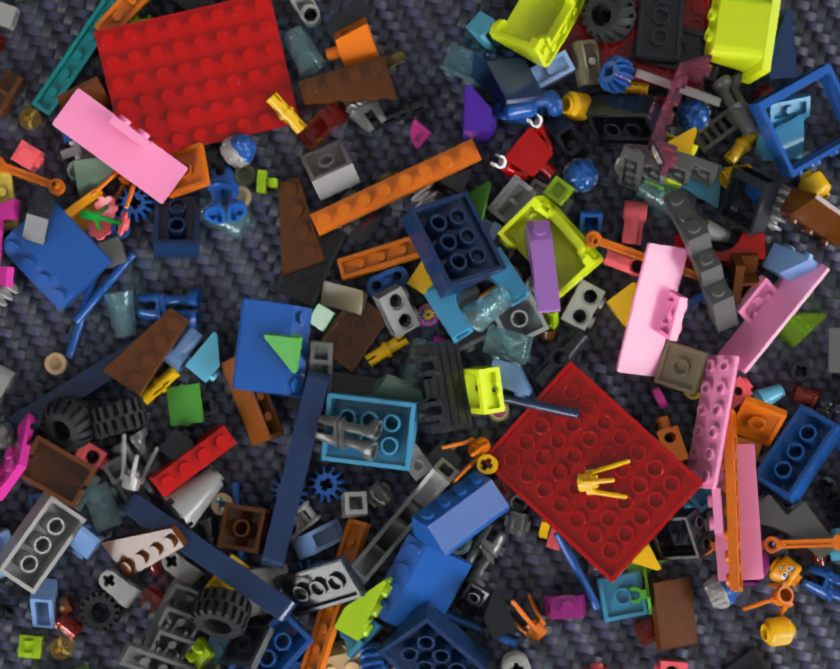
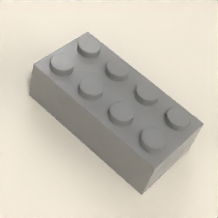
[0,492,86,595]

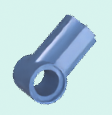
[164,326,204,372]

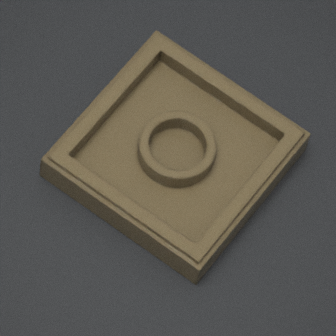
[653,340,710,396]

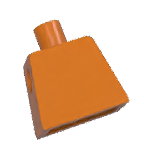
[325,17,379,67]
[654,416,689,464]

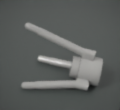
[120,433,159,491]

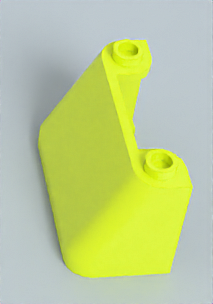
[489,0,586,68]
[497,195,604,299]

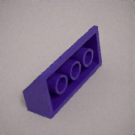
[462,85,496,143]

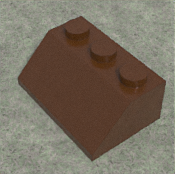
[779,188,840,247]

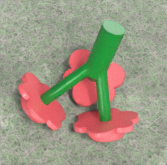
[80,195,130,240]

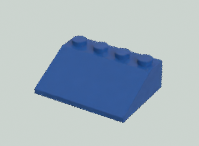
[2,203,113,311]
[232,299,312,397]
[378,532,473,627]

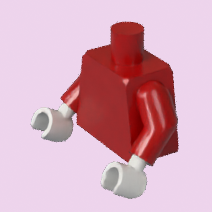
[490,113,557,180]

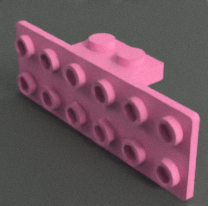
[52,89,188,204]
[616,242,688,377]
[717,258,830,374]
[687,355,739,490]
[708,444,764,581]

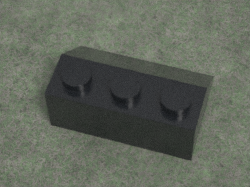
[586,95,662,147]

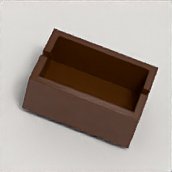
[20,435,99,508]

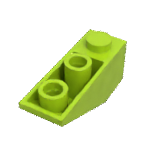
[334,577,393,641]

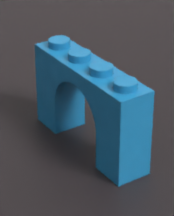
[424,246,530,343]

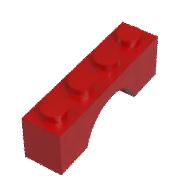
[672,233,766,267]
[147,423,237,497]

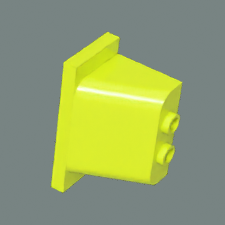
[703,0,781,85]

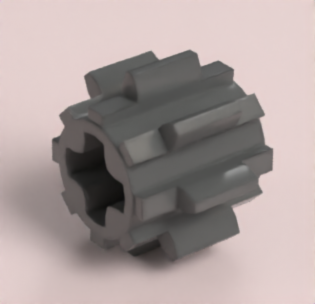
[367,480,394,509]
[503,510,531,537]

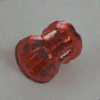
[791,382,819,408]
[53,613,83,642]

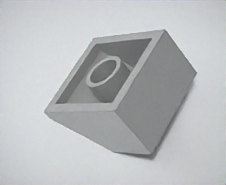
[301,138,361,201]
[488,289,549,350]

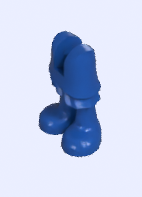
[494,89,563,120]
[204,166,247,224]
[137,288,202,330]
[801,564,840,603]

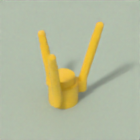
[577,459,630,499]

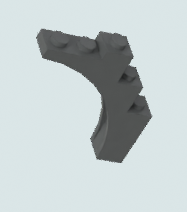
[662,188,738,333]
[351,457,460,586]
[687,494,835,560]

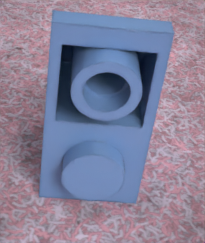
[762,243,819,281]
[491,355,534,398]

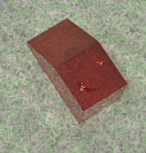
[297,102,349,151]

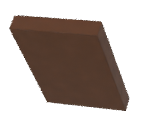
[320,301,386,372]
[649,576,698,651]

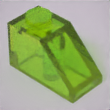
[778,313,827,348]

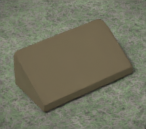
[570,39,602,87]
[321,280,368,315]

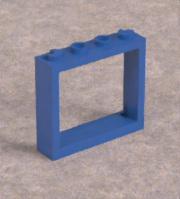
[748,63,840,178]

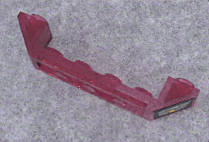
[647,54,713,176]

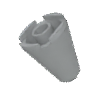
[161,469,224,529]

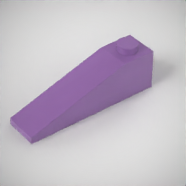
[524,220,561,313]

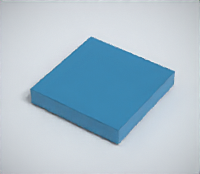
[596,570,649,623]

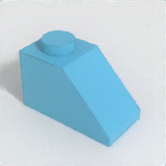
[466,11,505,50]
[185,332,222,383]

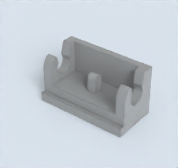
[487,174,539,224]

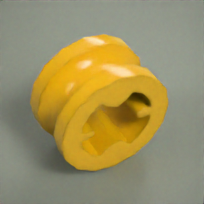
[477,454,498,474]

